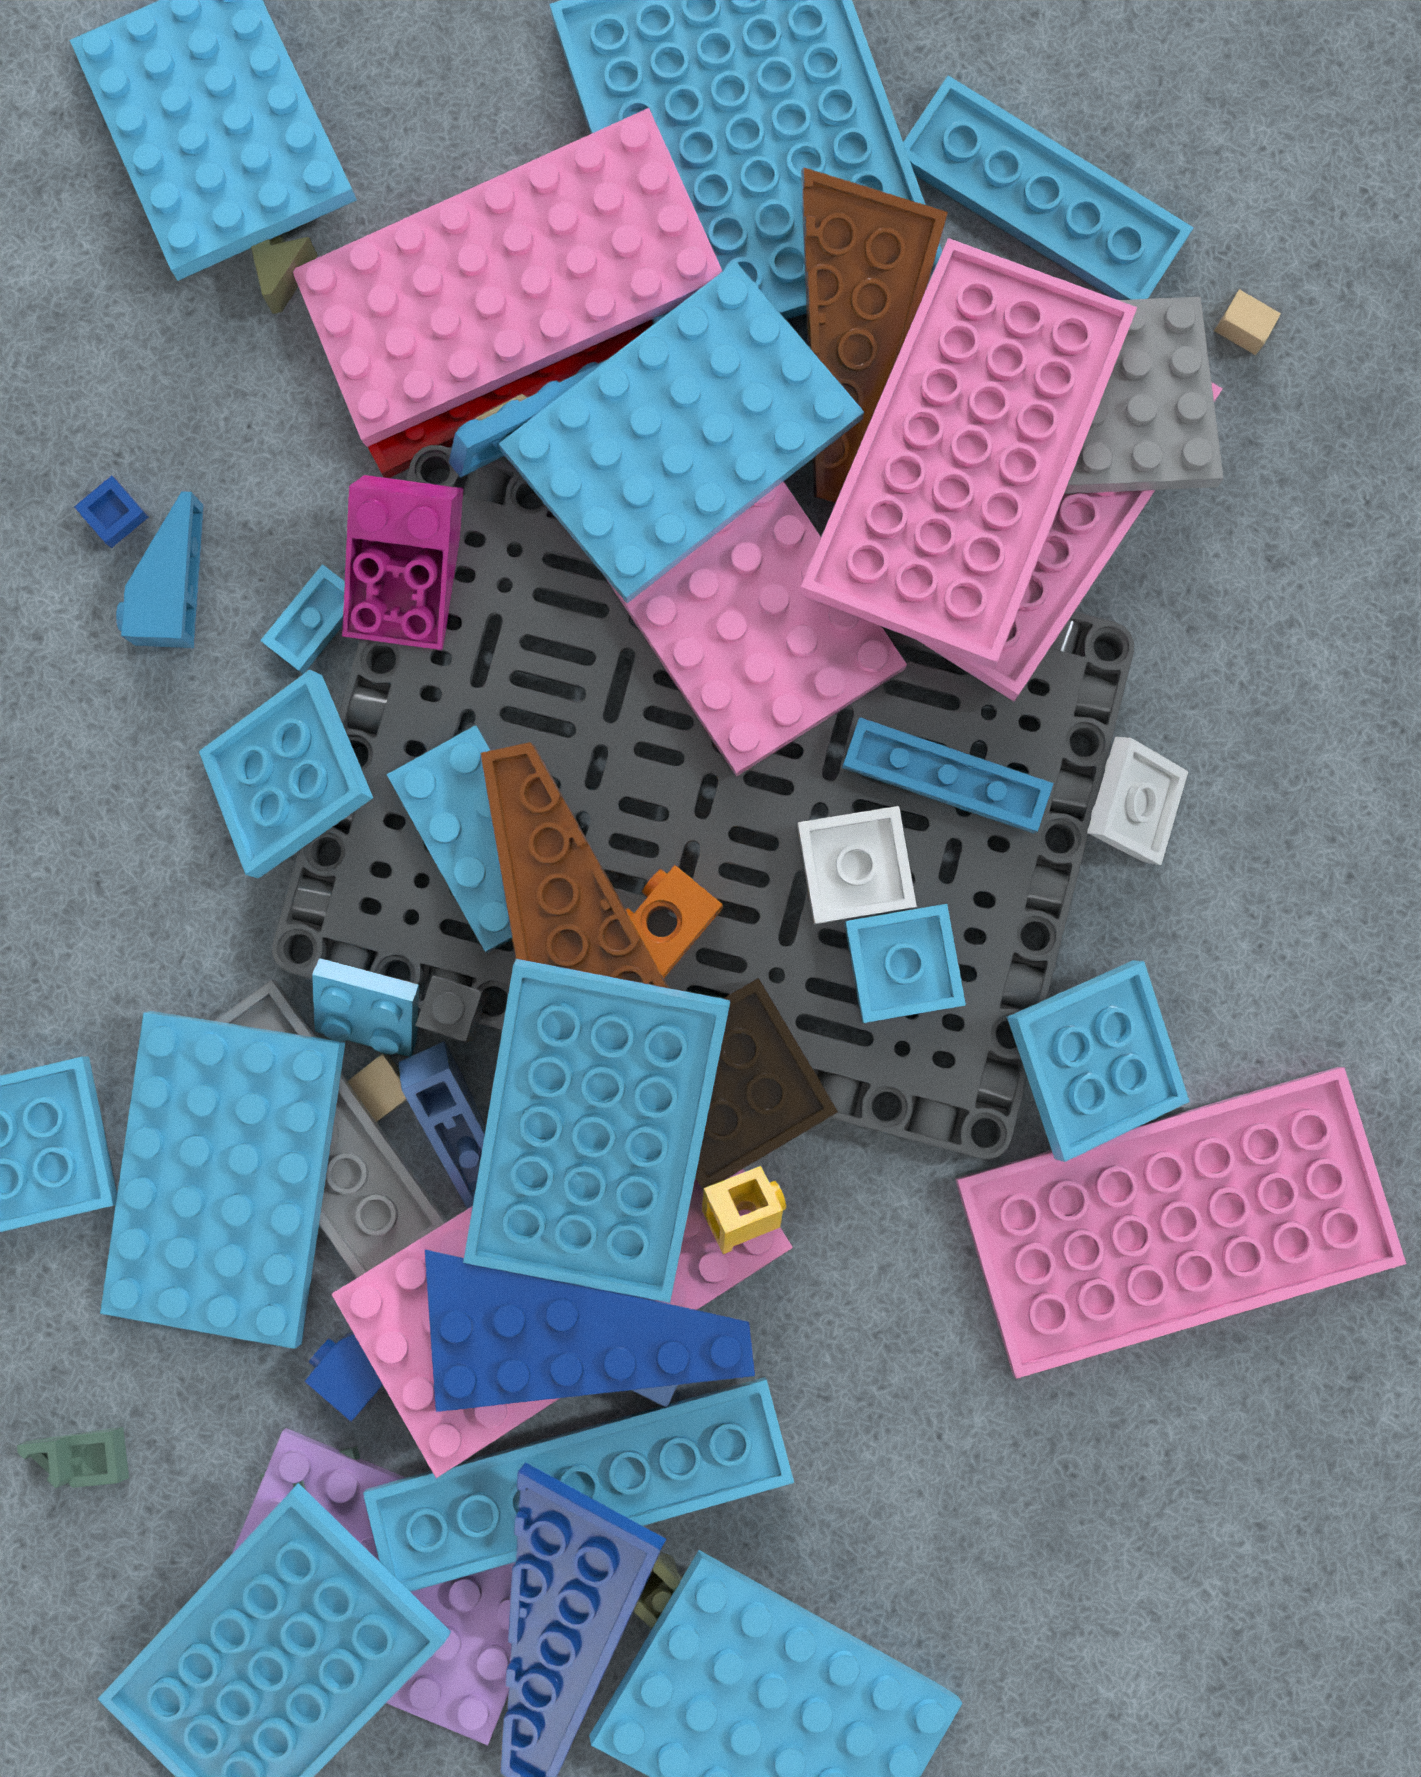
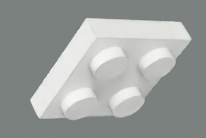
[1087,737,1188,865]
[797,806,917,925]

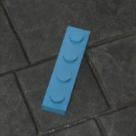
[449,359,608,477]
[842,717,1054,834]

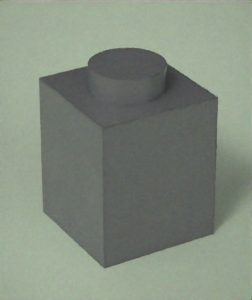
[415,975,490,1042]

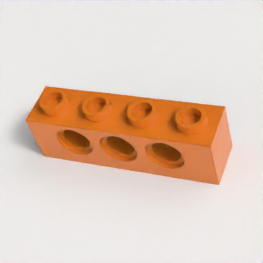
[626,865,723,978]

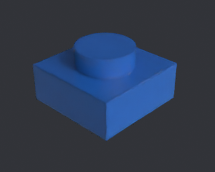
[74,475,149,548]

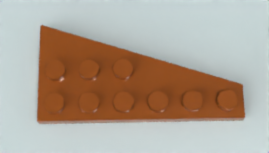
[801,167,948,503]
[480,742,669,988]

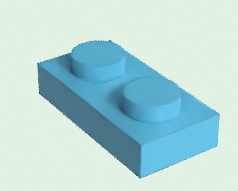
[260,564,345,674]

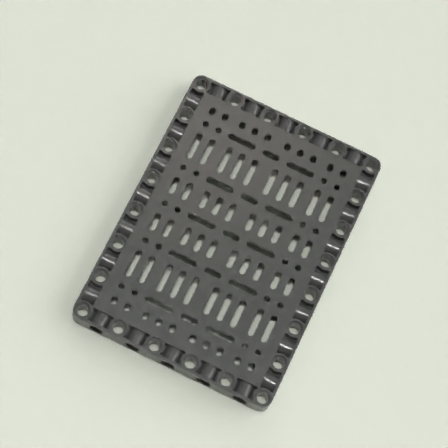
[272,445,1134,1159]

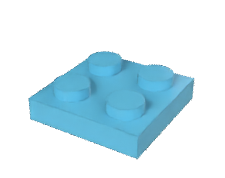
[844,904,966,1023]
[312,958,419,1057]

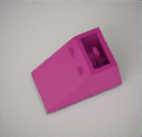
[342,475,463,650]

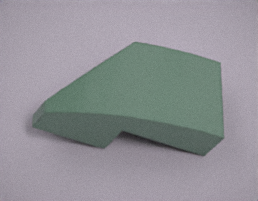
[17,1427,129,1488]

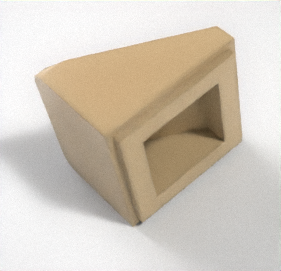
[1214,289,1281,355]
[348,1053,407,1122]

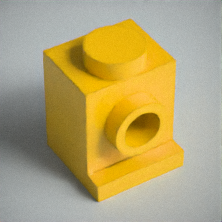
[702,1166,786,1254]

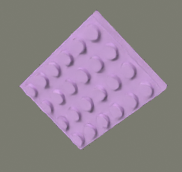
[232,1428,516,1745]

